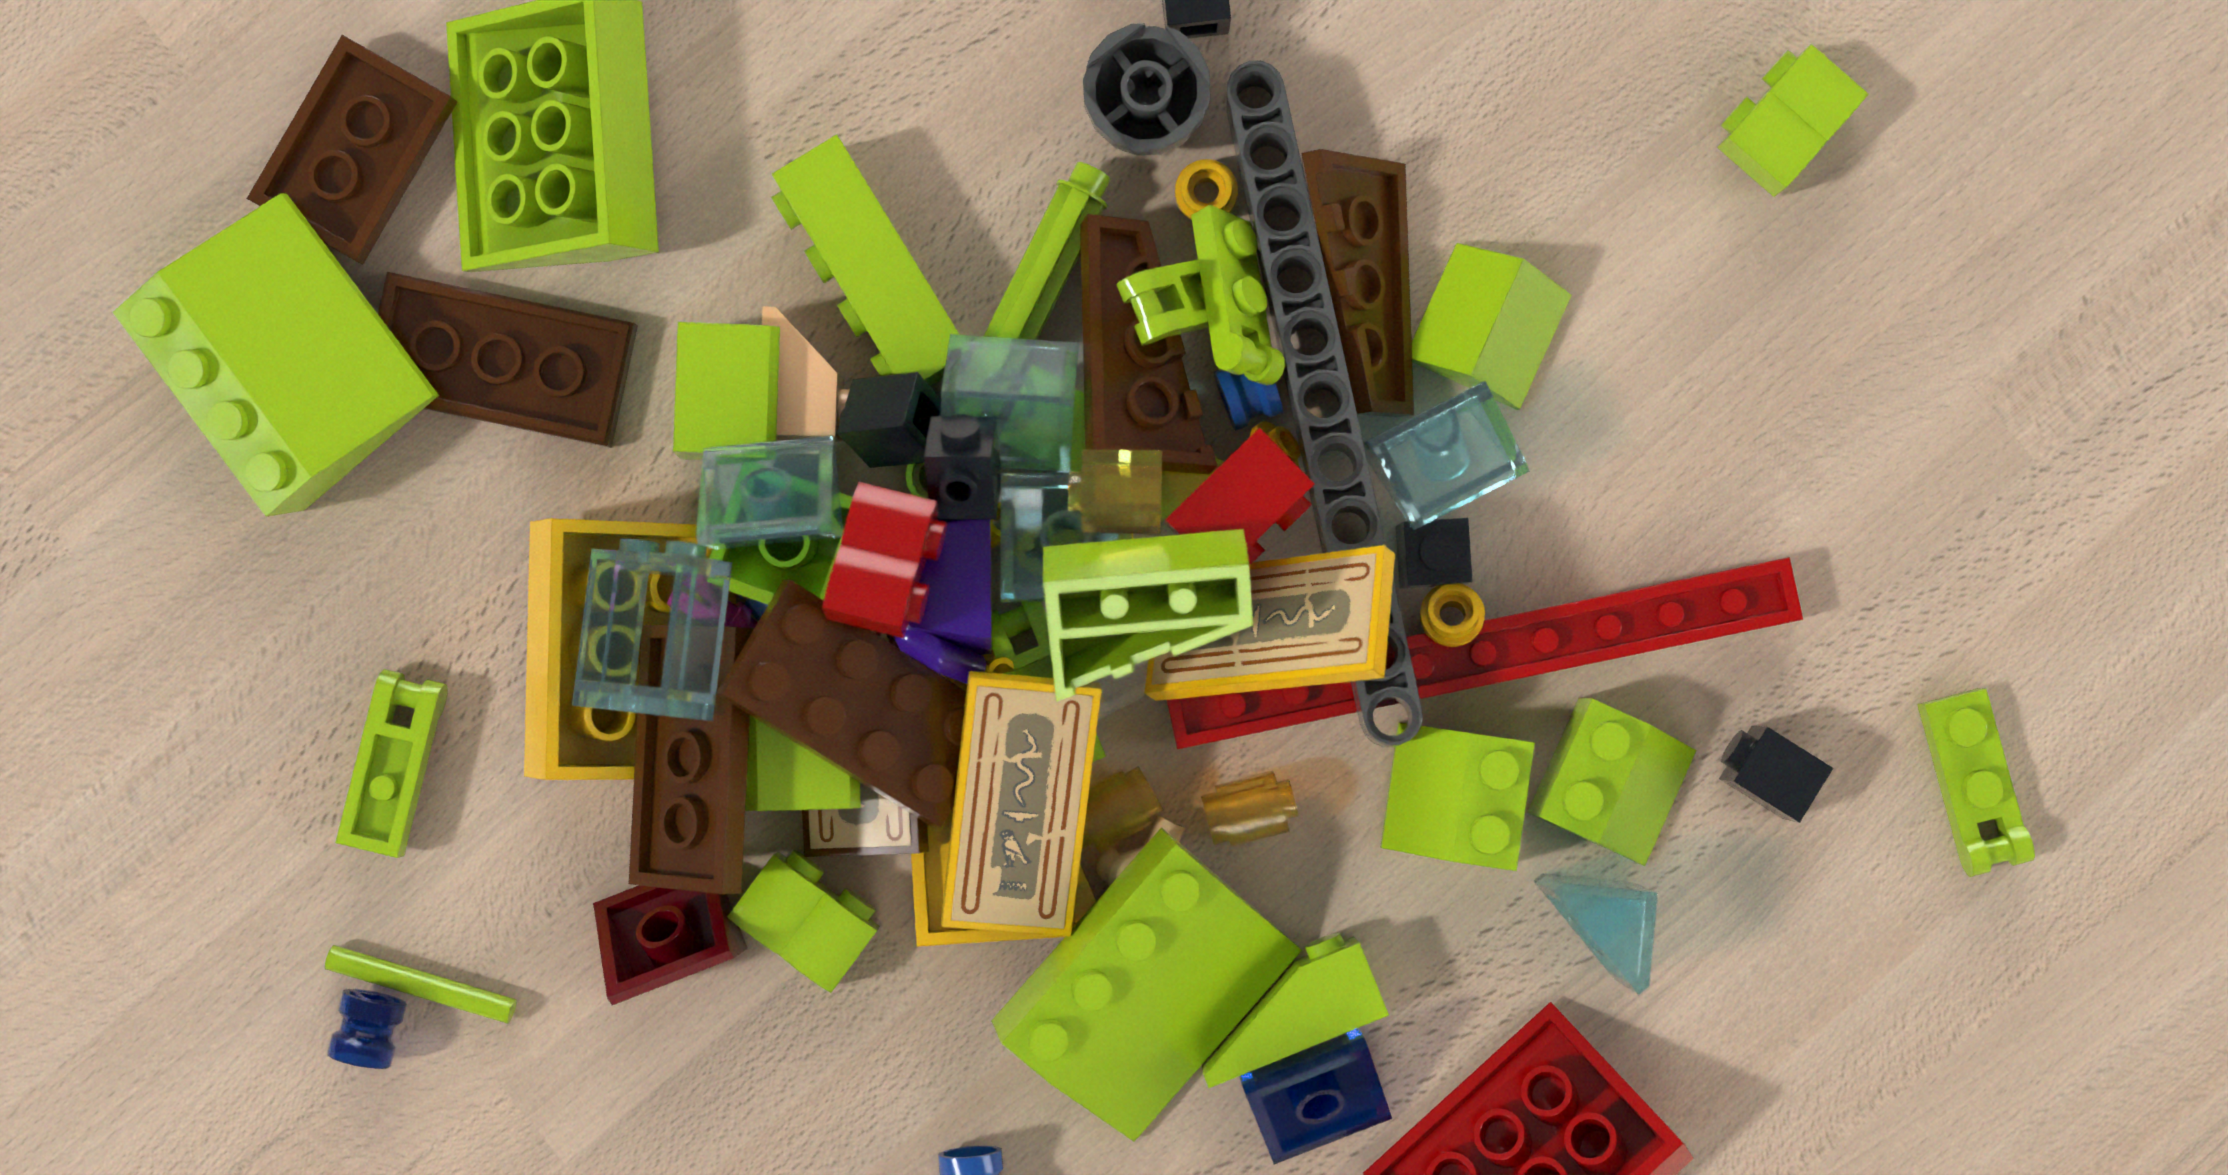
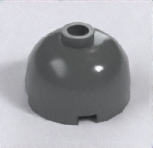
[1083,23,1210,156]

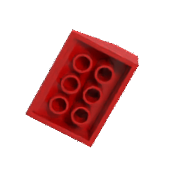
[1363,1002,1694,1175]

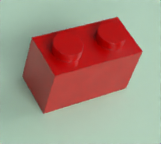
[1164,427,1315,566]

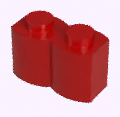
[822,482,947,638]

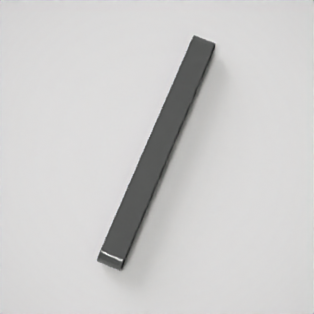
[1226,60,1422,747]

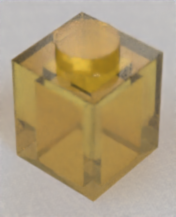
[1068,449,1162,534]

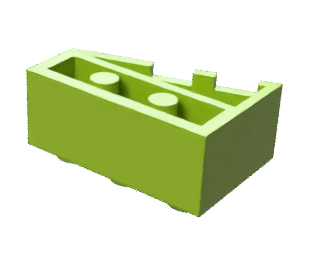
[1043,529,1253,702]

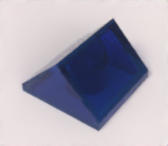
[1239,1028,1392,1165]

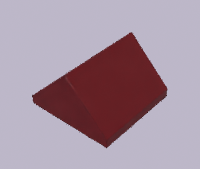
[593,885,748,1006]

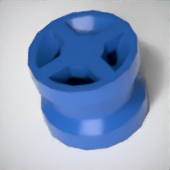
[1214,369,1284,431]

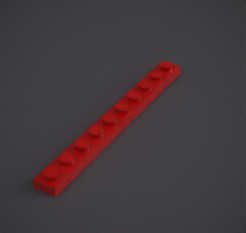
[1167,557,1803,750]

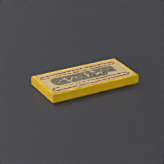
[1144,545,1395,701]
[941,671,1102,937]

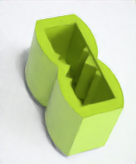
[1717,44,1869,197]
[727,850,880,993]

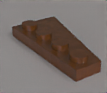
[1302,149,1414,417]
[1080,214,1218,475]

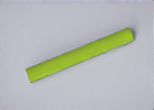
[325,945,517,1024]

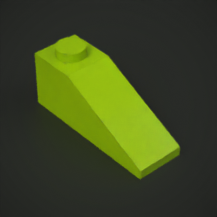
[1202,932,1389,1088]

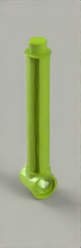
[905,162,1111,499]

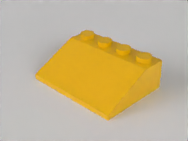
[524,518,736,780]

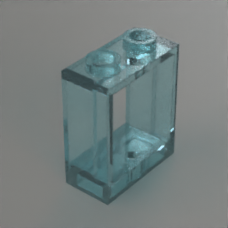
[572,539,732,721]

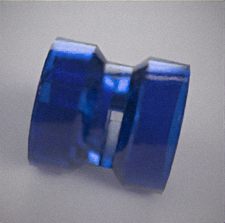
[327,989,407,1069]

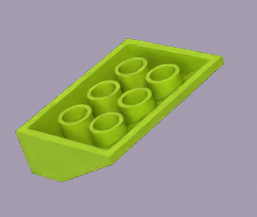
[446,0,659,272]
[112,193,439,517]
[991,827,1302,1142]

